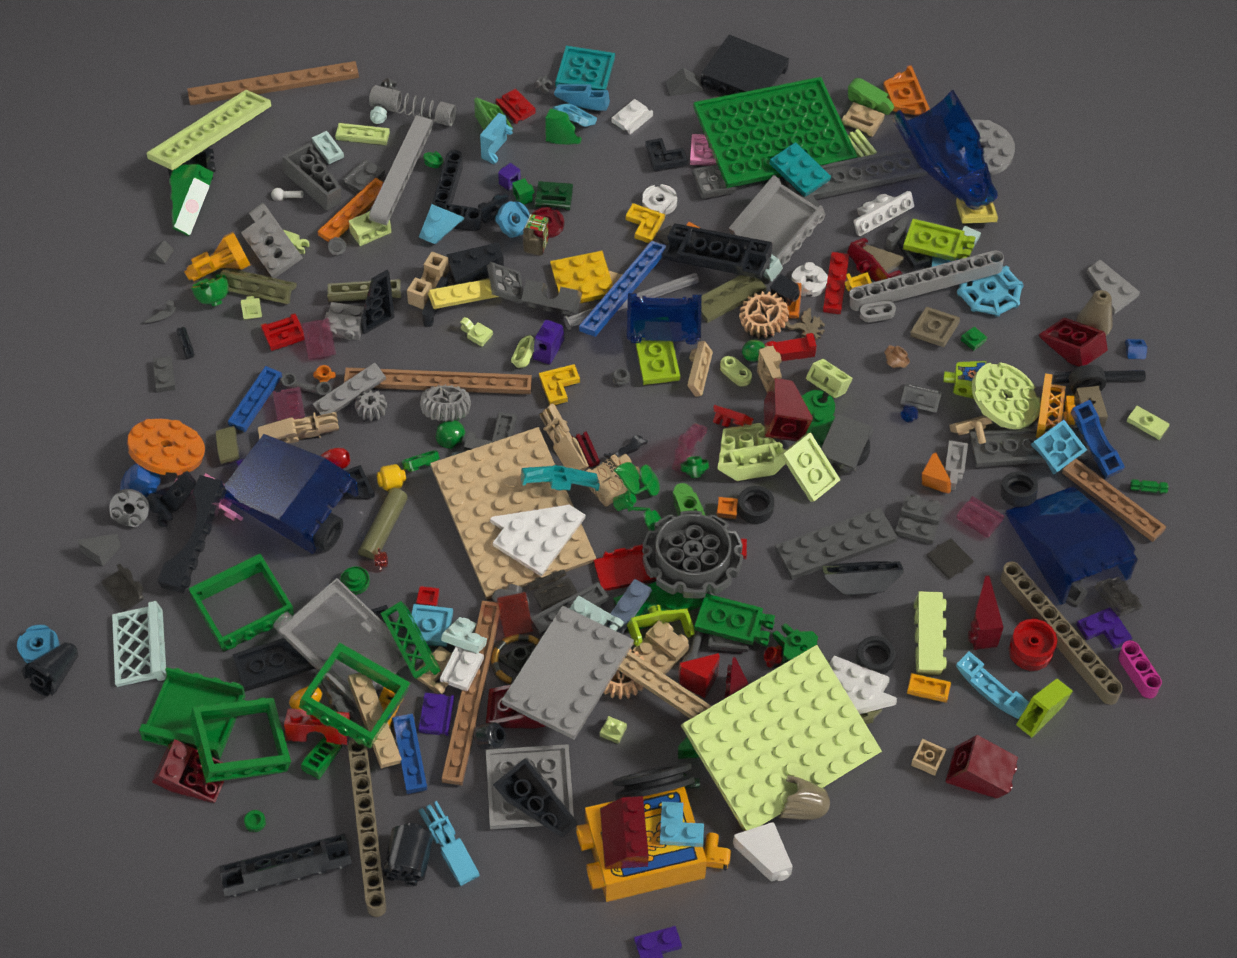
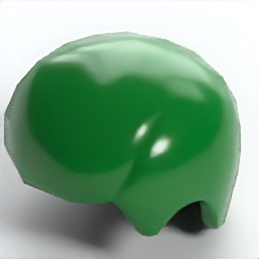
[435,420,466,449]

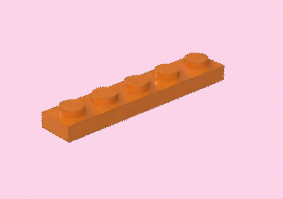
[318,178,384,242]

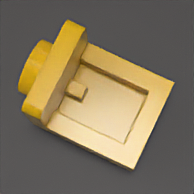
[845,272,872,292]

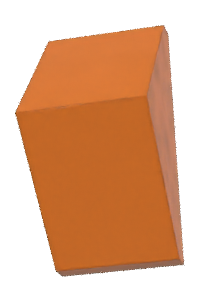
[922,453,951,493]

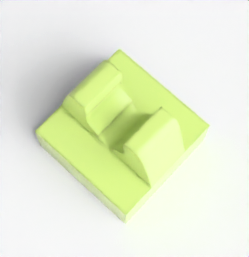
[241,296,262,319]
[600,716,627,744]

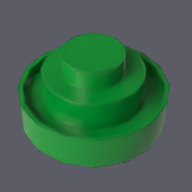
[681,456,709,478]
[340,566,370,595]

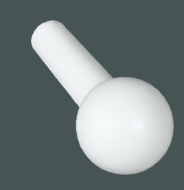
[271,188,304,201]

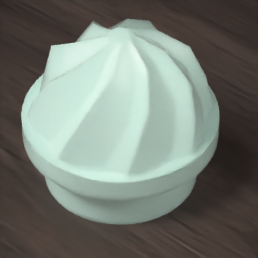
[370,106,387,124]

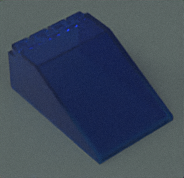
[224,434,359,555]
[1005,486,1138,605]

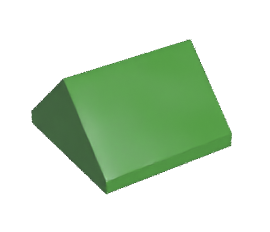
[474,97,513,130]

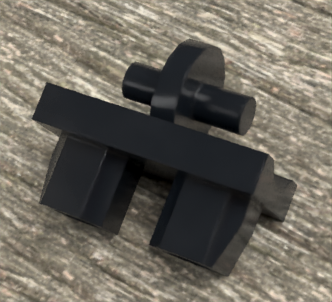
[478,194,509,224]

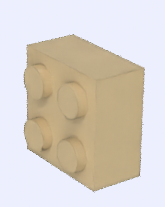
[911,739,946,776]

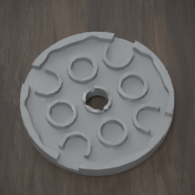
[945,120,1015,176]

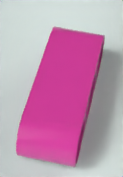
[1118,641,1162,699]

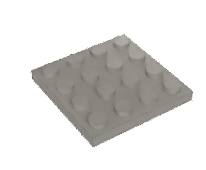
[486,744,574,829]

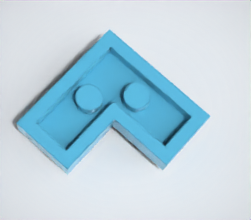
[660,801,704,847]

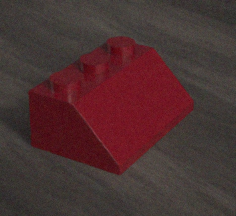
[600,796,649,870]

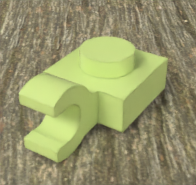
[460,317,493,347]

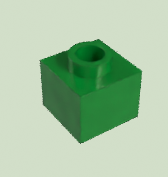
[512,178,534,205]

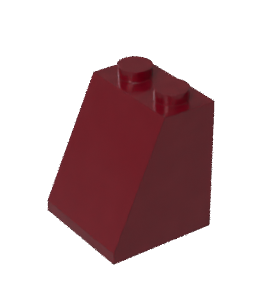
[764,378,813,442]
[945,735,1018,799]

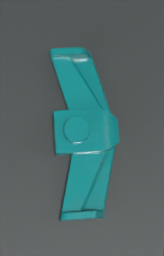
[521,465,600,491]

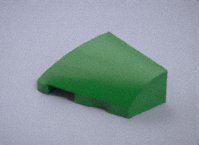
[545,108,582,145]

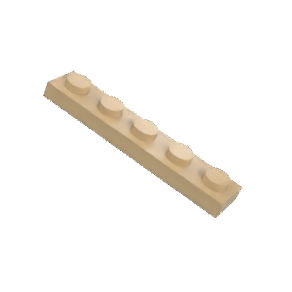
[347,673,402,768]

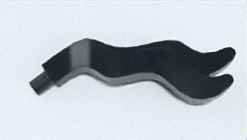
[604,435,648,459]

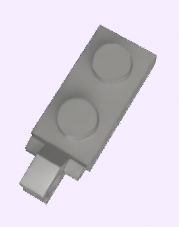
[945,440,968,490]

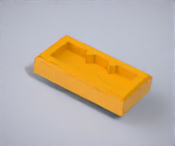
[907,673,951,703]

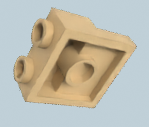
[757,346,782,393]
[632,621,689,674]

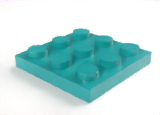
[555,46,615,90]

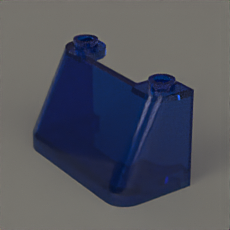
[627,293,702,345]

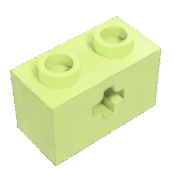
[349,211,392,246]

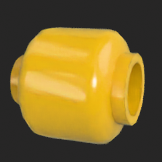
[377,464,406,491]

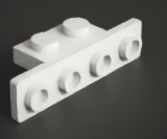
[853,191,914,236]

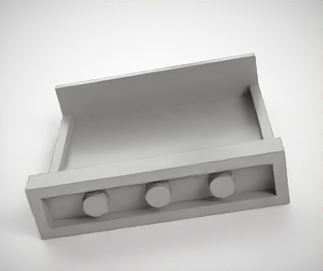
[729,176,826,266]

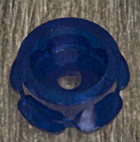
[901,405,919,423]

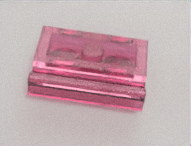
[302,318,336,360]
[273,387,305,421]
[956,496,1005,538]

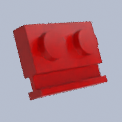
[496,88,536,124]

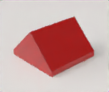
[678,653,720,698]

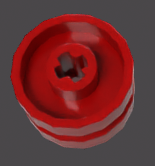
[1008,619,1057,671]

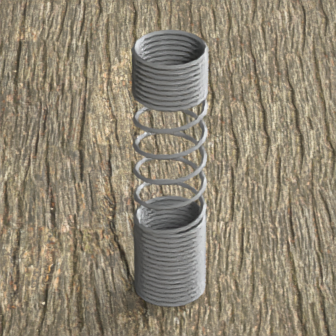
[369,85,457,126]

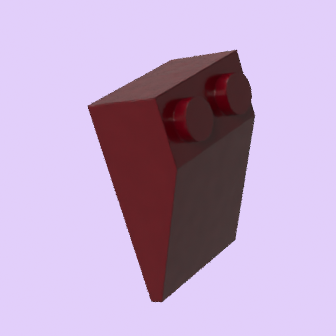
[1039,317,1108,367]
[968,576,1004,650]
[486,684,545,729]

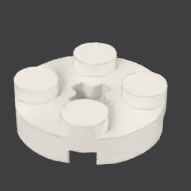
[642,184,677,217]
[791,262,828,297]

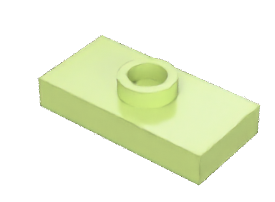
[1127,406,1170,440]

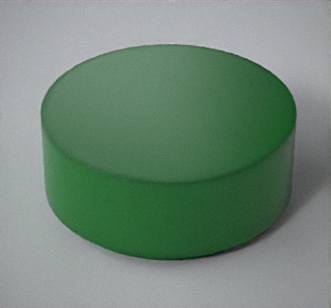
[244,810,266,832]

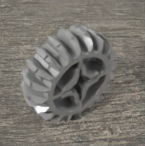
[420,384,471,422]

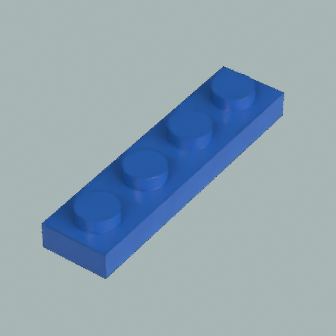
[228,366,282,432]
[393,714,427,794]

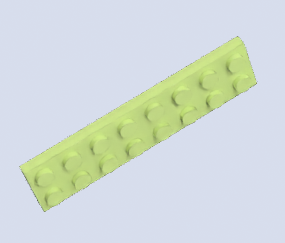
[147,90,271,170]

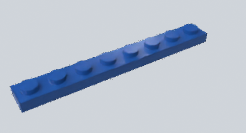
[579,241,667,337]

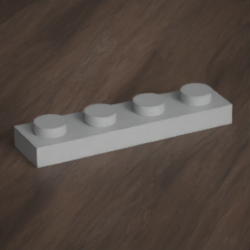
[313,363,386,415]

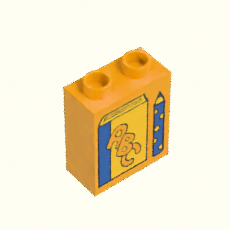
[576,787,707,902]

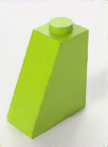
[1016,679,1073,737]

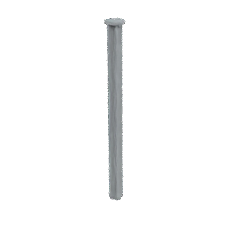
[564,273,699,330]

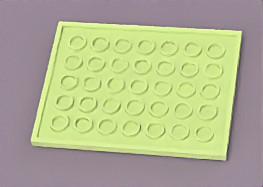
[681,645,882,831]

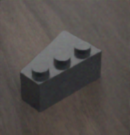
[446,242,504,285]

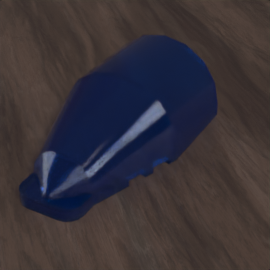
[892,90,998,210]

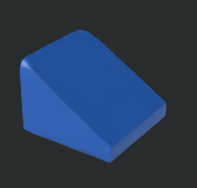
[1125,339,1147,359]

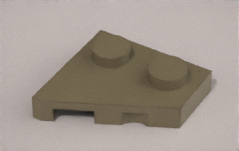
[863,245,904,273]

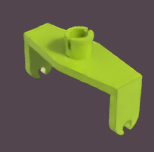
[627,605,694,646]

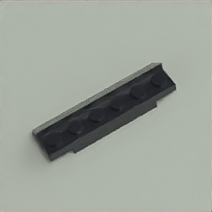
[662,223,773,279]
[219,833,352,897]

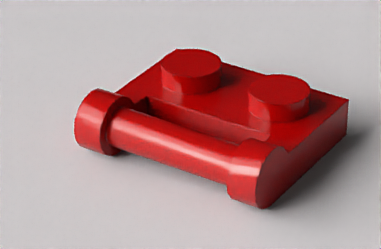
[260,313,306,351]

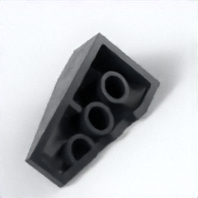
[361,270,395,334]

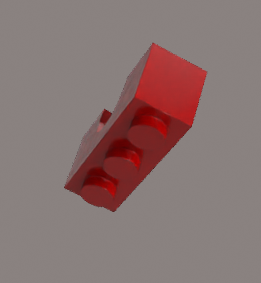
[284,709,350,745]

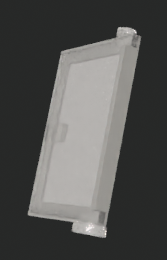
[274,578,414,709]

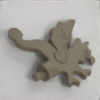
[785,308,825,340]

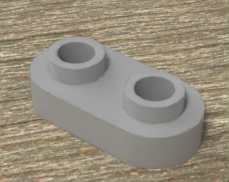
[859,301,896,322]

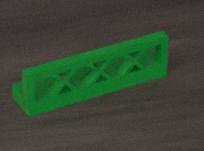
[381,601,441,679]

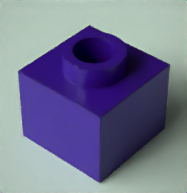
[498,163,521,191]

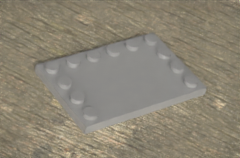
[502,605,634,740]

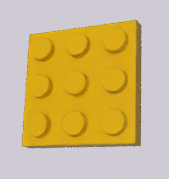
[550,251,613,303]

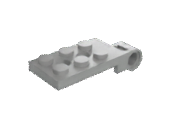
[241,203,303,278]

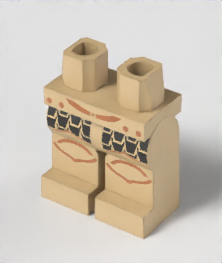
[586,454,640,507]

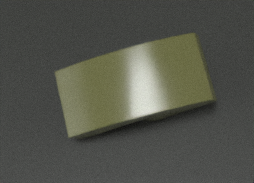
[216,426,240,464]

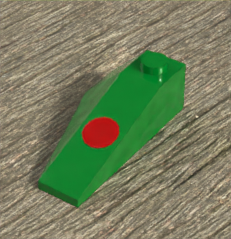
[169,164,214,236]

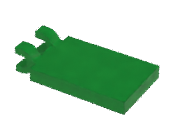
[694,593,775,647]

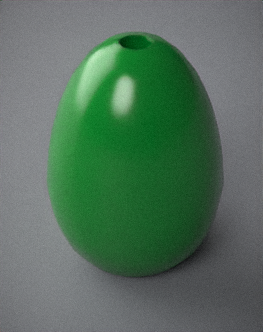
[742,340,765,362]

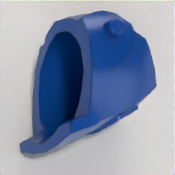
[120,463,161,497]

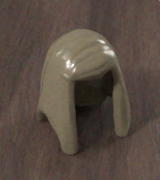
[779,775,830,820]

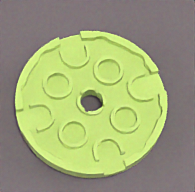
[972,362,1041,429]

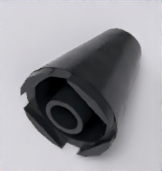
[22,642,78,696]

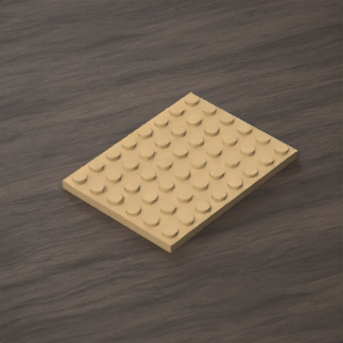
[431,427,596,600]

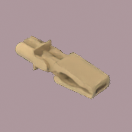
[539,404,589,471]
[258,412,339,448]

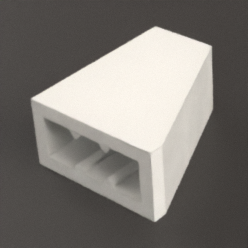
[733,822,793,882]

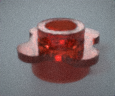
[374,548,388,571]

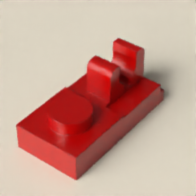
[713,405,754,427]

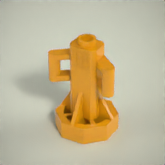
[184,232,251,281]

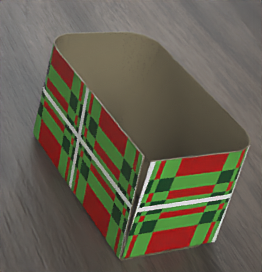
[523,214,548,256]

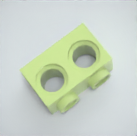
[806,359,853,398]

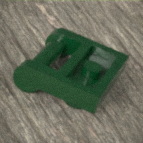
[535,181,573,210]

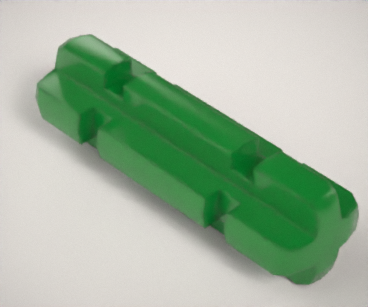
[1130,479,1169,494]

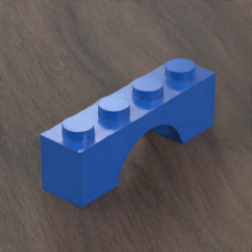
[1070,400,1125,479]

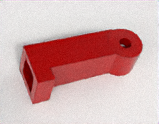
[764,333,817,361]

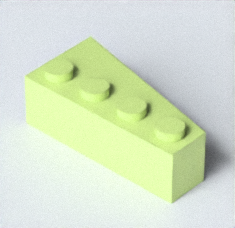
[914,591,946,675]

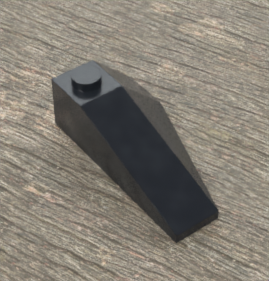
[493,758,578,837]

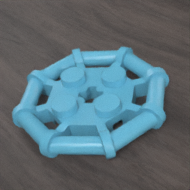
[957,265,1024,317]

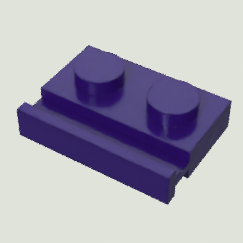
[419,693,454,736]

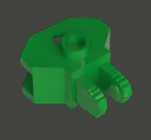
[772,623,818,665]

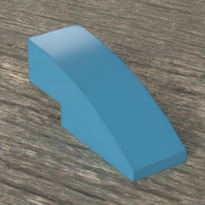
[554,84,610,111]

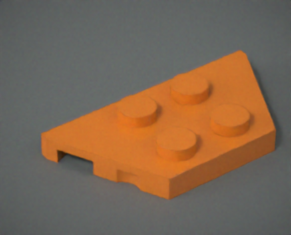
[883,65,931,117]

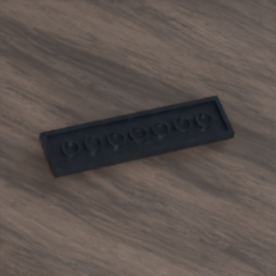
[232,605,399,691]

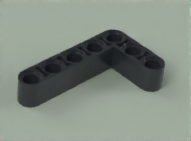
[432,150,482,231]

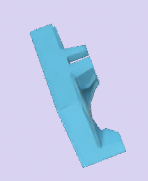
[480,113,513,165]
[1030,420,1087,475]

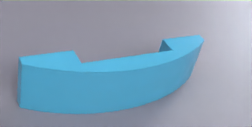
[956,651,1029,719]

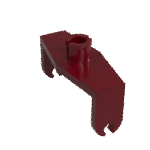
[847,238,903,282]

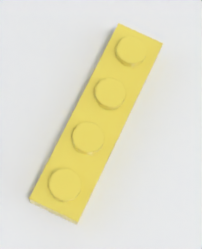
[428,279,499,309]

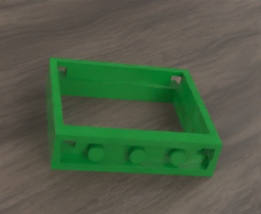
[189,554,294,652]
[299,642,410,748]
[190,698,291,783]

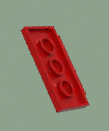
[594,544,657,591]

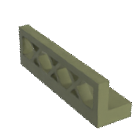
[221,268,297,304]
[697,275,767,323]

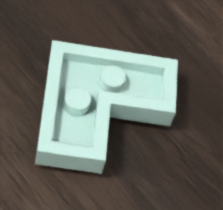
[441,617,487,654]

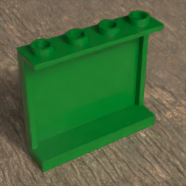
[139,667,246,760]

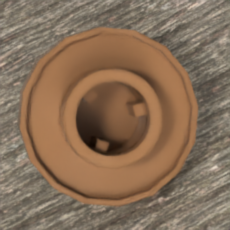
[884,345,910,368]

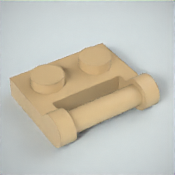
[842,102,885,137]
[416,646,452,694]

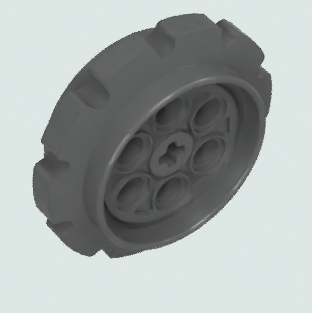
[642,511,743,598]

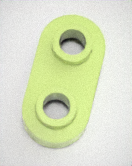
[511,335,535,368]
[720,356,752,386]

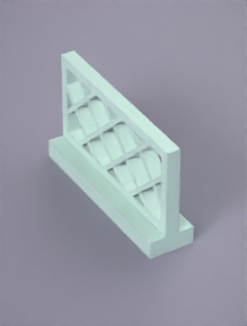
[112,601,166,687]

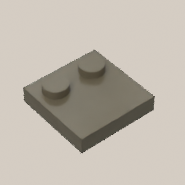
[911,307,960,347]

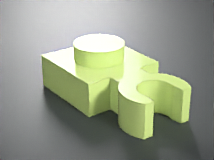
[283,230,310,254]

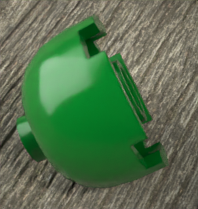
[191,274,229,307]

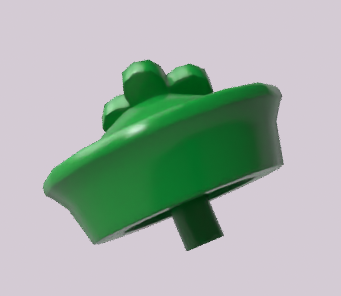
[423,151,444,168]

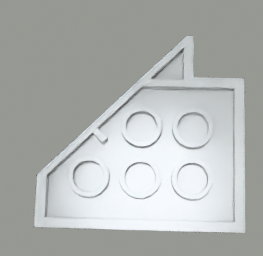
[490,505,586,577]
[829,656,897,714]

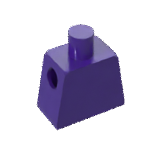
[533,320,565,365]

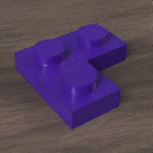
[1076,607,1133,649]
[634,926,682,958]

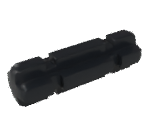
[176,327,195,359]

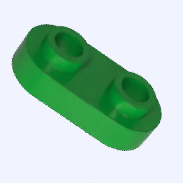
[401,450,440,472]

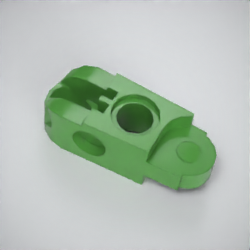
[848,78,894,115]
[673,483,706,516]

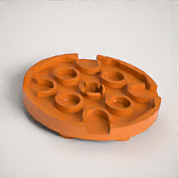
[127,419,205,475]

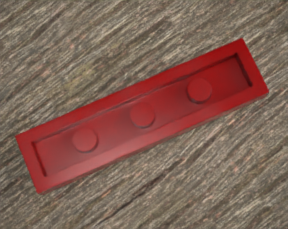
[823,252,849,314]

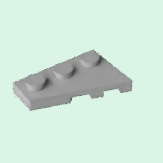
[1087,260,1140,314]

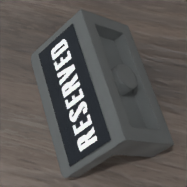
[900,383,942,413]

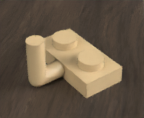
[949,415,992,444]

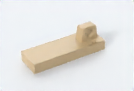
[687,341,713,397]

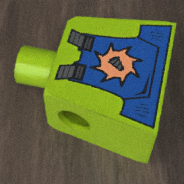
[943,361,986,399]

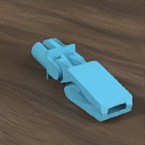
[418,801,480,886]

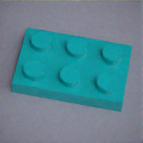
[769,142,831,197]

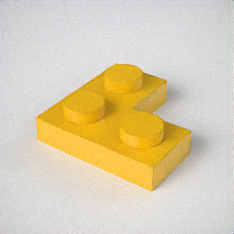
[625,203,665,243]
[539,364,580,405]

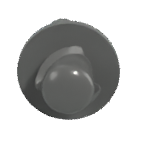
[109,489,149,527]

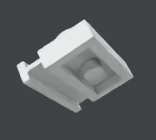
[612,99,653,135]
[440,646,484,691]

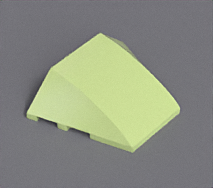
[718,423,786,481]

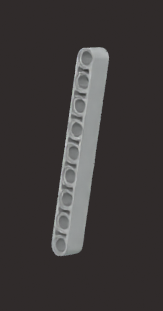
[369,115,433,225]
[849,250,1004,311]

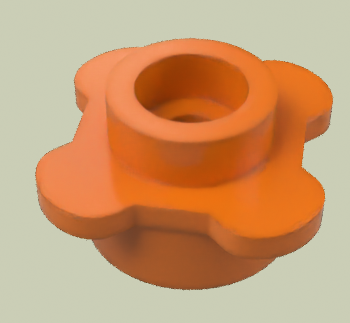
[313,365,336,383]

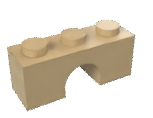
[407,252,449,309]

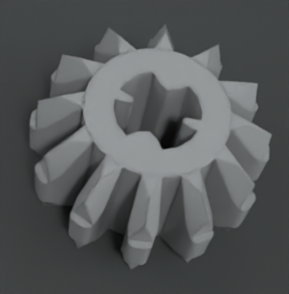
[355,389,387,422]

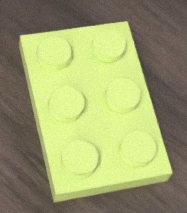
[780,433,840,502]

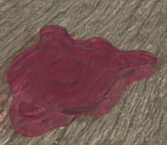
[672,423,708,471]

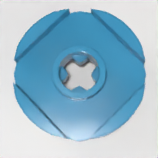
[495,201,530,238]
[17,625,59,663]

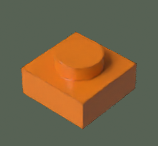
[717,497,738,519]

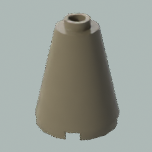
[1076,290,1113,336]

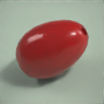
[318,448,350,471]

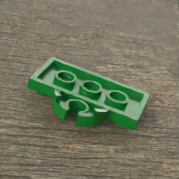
[801,390,835,448]

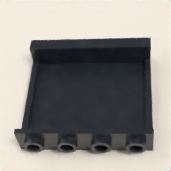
[701,34,789,95]

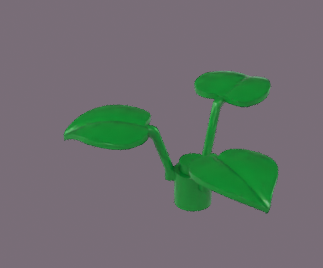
[613,462,661,531]

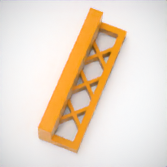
[1036,373,1066,438]

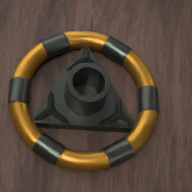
[491,633,540,685]

